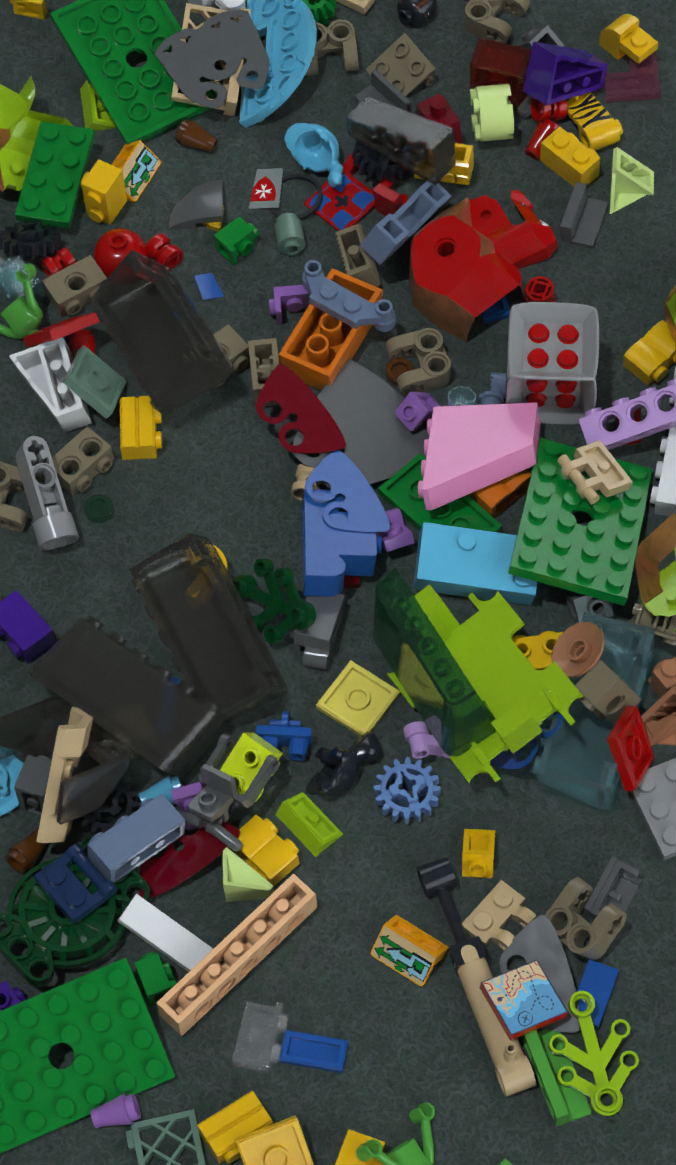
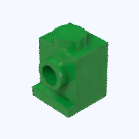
[214,216,259,266]
[134,952,177,1006]

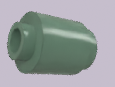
[274,213,306,255]

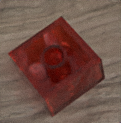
[469,38,531,107]

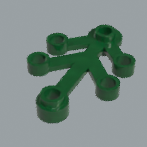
[230,558,316,644]

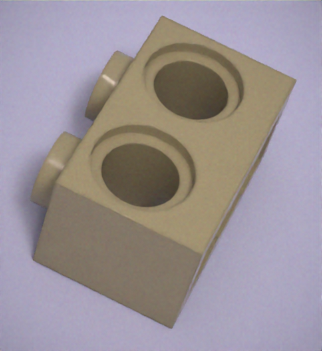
[52,426,114,497]

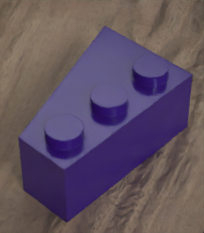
[523,42,608,105]

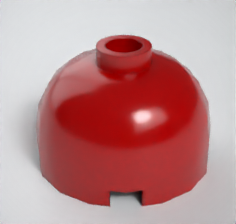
[93,228,149,284]

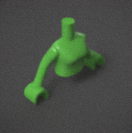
[0,263,43,345]
[356,1102,435,1165]

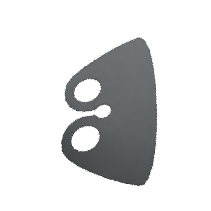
[499,914,580,1033]

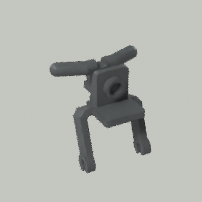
[177,733,280,852]

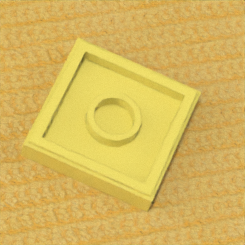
[316,660,400,736]

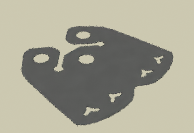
[155,10,270,108]

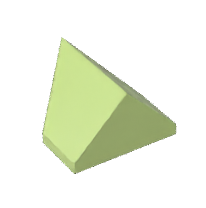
[610,147,654,214]
[223,847,274,902]

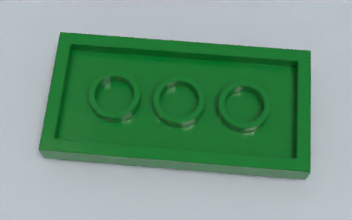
[15,122,95,228]
[378,453,502,533]

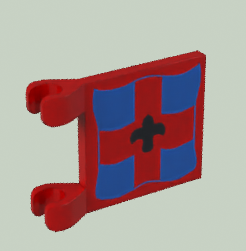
[303,154,394,231]

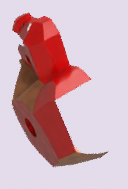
[409,190,558,342]

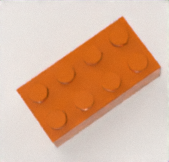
[278,268,383,391]

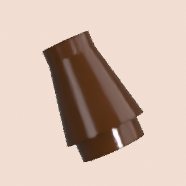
[175,120,218,153]
[5,828,48,874]

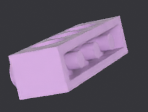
[579,379,676,450]

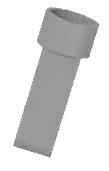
[15,436,79,551]

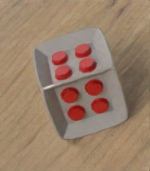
[505,302,599,424]

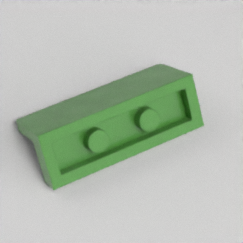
[521,1029,591,1127]

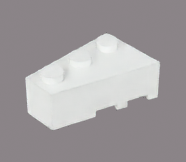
[9,337,92,433]

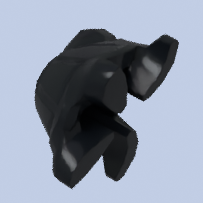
[306,732,380,796]

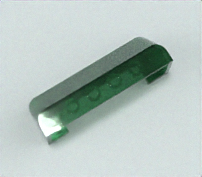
[373,567,496,756]

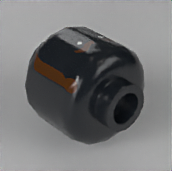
[397,0,436,28]

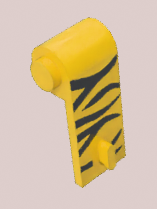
[566,92,623,151]

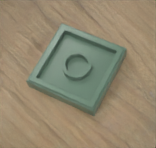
[63,346,127,419]

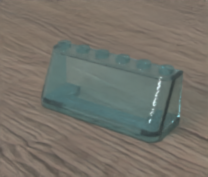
[532,612,655,812]

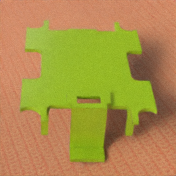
[387,584,584,783]

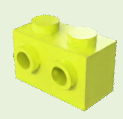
[220,732,283,802]

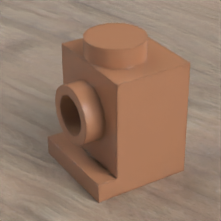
[647,657,676,698]

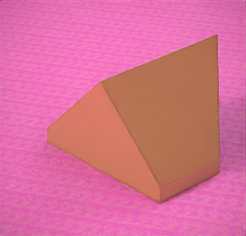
[641,685,676,747]

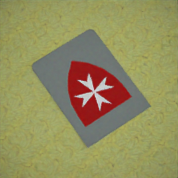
[249,168,283,209]

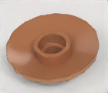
[551,622,605,678]

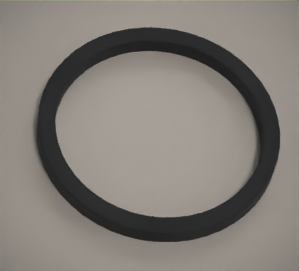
[270,173,323,220]

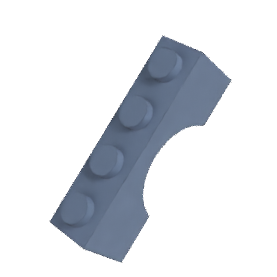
[359,177,452,265]

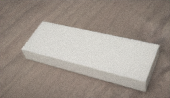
[117,894,213,972]

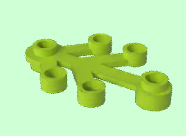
[548,991,639,1116]

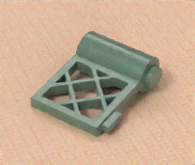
[126,1109,205,1165]

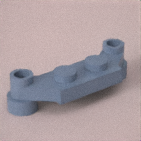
[302,260,396,332]

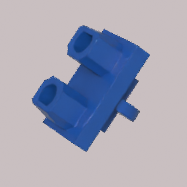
[256,711,312,761]

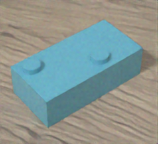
[413,522,537,605]

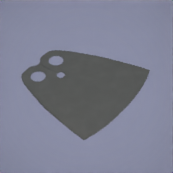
[293,359,429,489]

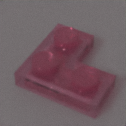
[604,51,661,102]

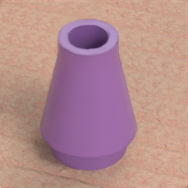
[91,1093,141,1128]

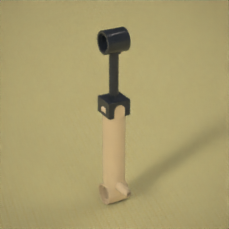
[416,857,536,1097]

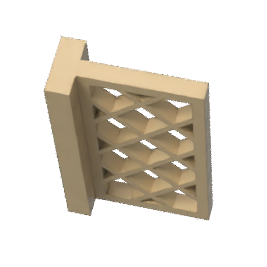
[171,3,251,116]

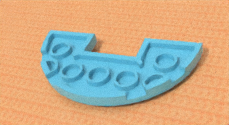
[239,0,317,128]

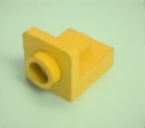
[9,0,48,20]
[462,829,495,878]

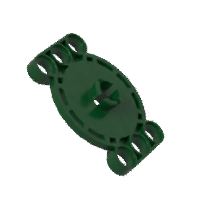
[0,836,150,987]

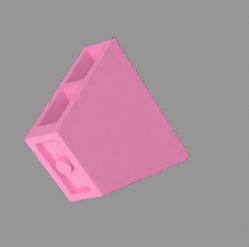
[418,403,541,510]

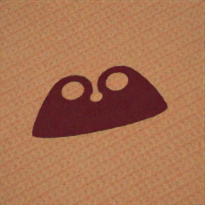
[256,364,346,454]
[139,822,240,899]

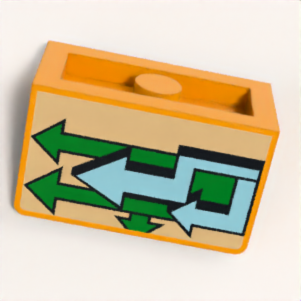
[111,140,161,202]
[370,914,449,986]

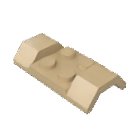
[36,707,93,843]

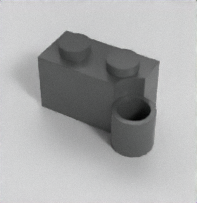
[290,594,344,670]

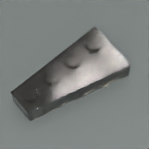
[346,96,456,186]

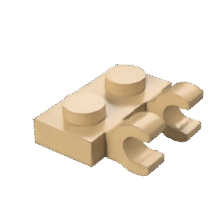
[462,880,536,950]

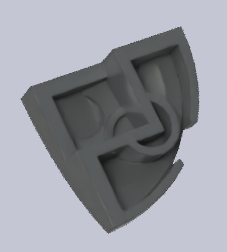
[169,179,224,230]

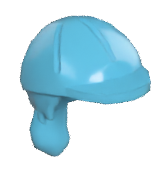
[284,123,344,187]

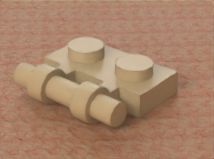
[557,440,633,505]

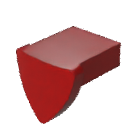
[372,183,408,217]

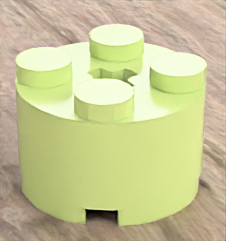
[470,84,514,142]

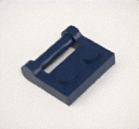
[34,843,118,925]

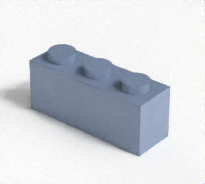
[88,794,185,883]

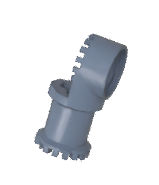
[478,372,506,405]

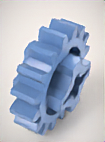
[374,757,441,824]

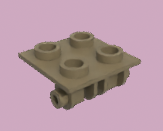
[365,33,436,97]
[627,603,676,645]

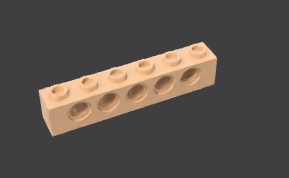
[157,873,317,1037]

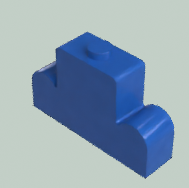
[302,489,382,597]

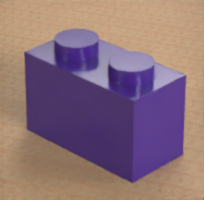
[0,590,56,664]

